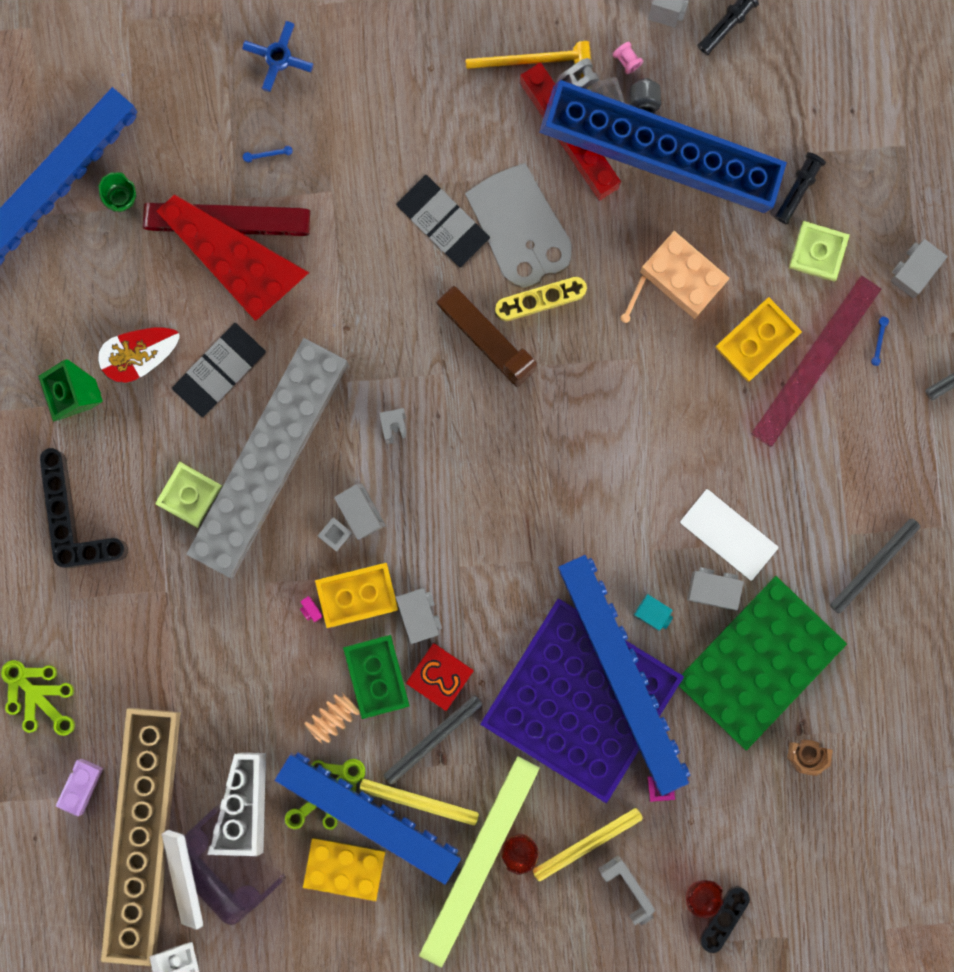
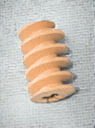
[304,691,360,744]

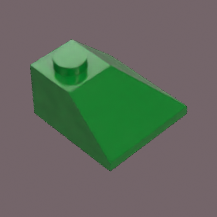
[38,359,103,422]

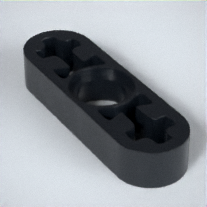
[700,886,750,953]

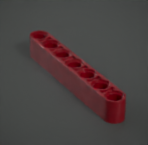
[142,203,311,236]

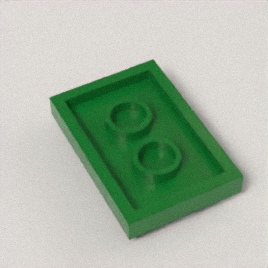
[343,635,410,719]

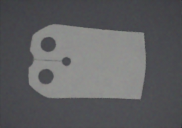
[465,163,572,288]

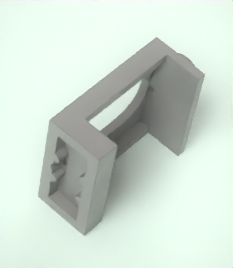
[598,855,656,925]

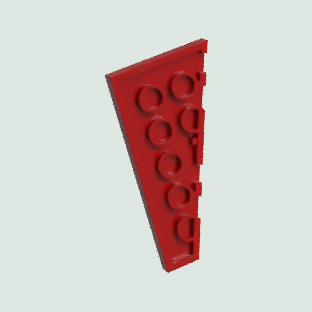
[157,194,310,321]

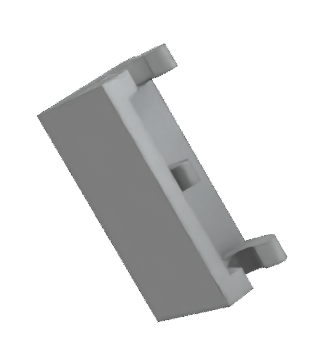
[379,408,406,445]
[334,484,386,540]

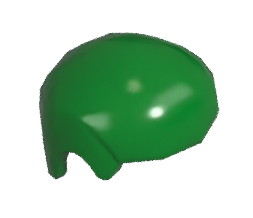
[99,172,136,212]

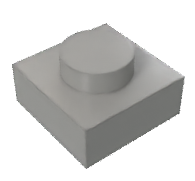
[318,517,352,552]

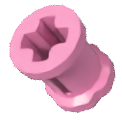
[612,42,644,74]

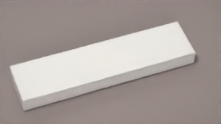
[162,830,203,930]

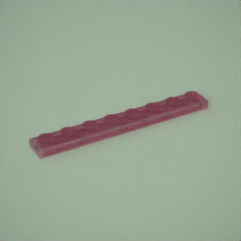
[751,275,881,448]

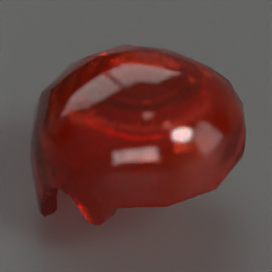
[501,834,539,875]
[685,879,724,919]

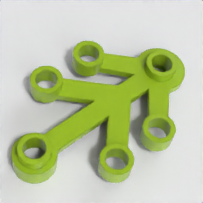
[1,660,75,736]
[285,759,366,830]

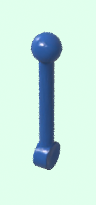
[243,146,293,163]
[871,317,889,366]

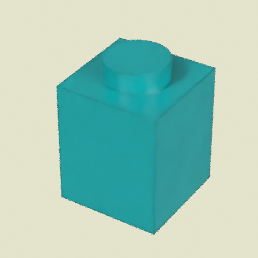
[633,594,673,631]

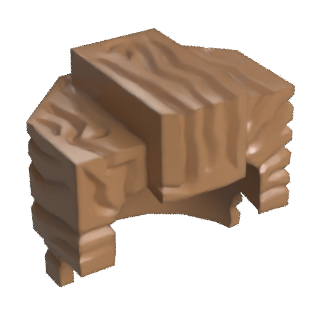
[787,739,833,776]

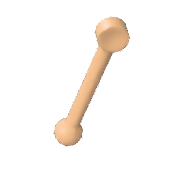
[621,276,647,323]

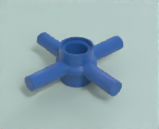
[242,21,314,92]

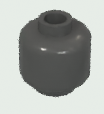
[630,78,662,114]

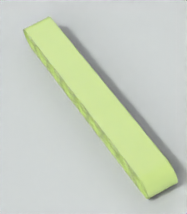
[419,756,540,968]

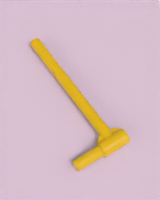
[466,41,592,90]

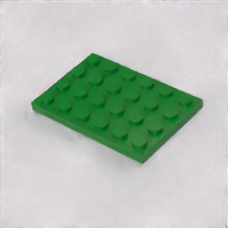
[679,576,847,751]

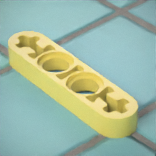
[495,277,587,321]

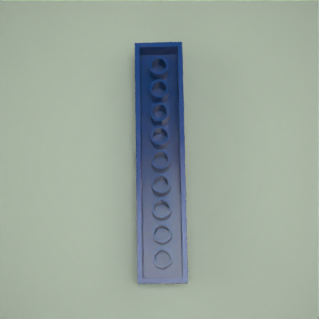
[539,80,787,213]

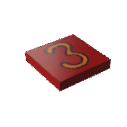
[406,643,474,711]

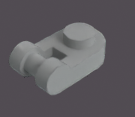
[555,58,599,89]

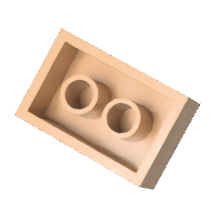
[640,231,730,319]

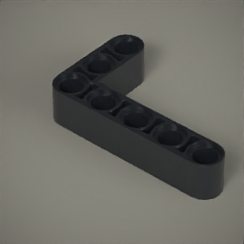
[40,448,128,568]

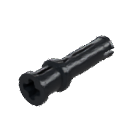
[697,0,759,56]
[775,152,826,225]

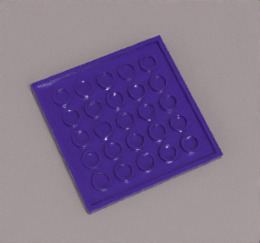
[480,598,684,804]

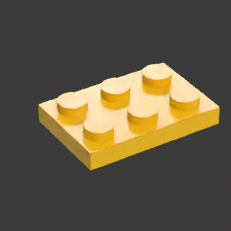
[715,297,802,382]
[315,563,399,628]
[303,837,386,901]

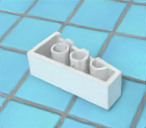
[207,753,266,856]

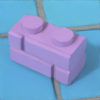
[56,759,104,816]

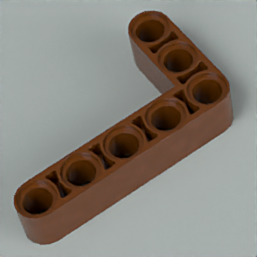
[436,285,537,388]

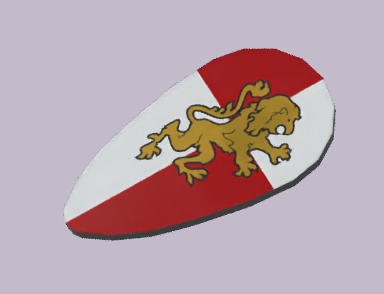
[98,327,180,384]

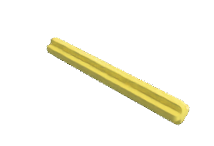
[359,779,479,826]
[533,808,643,881]

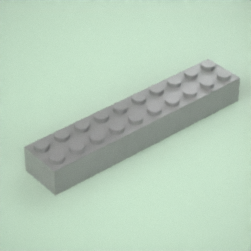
[186,338,349,579]

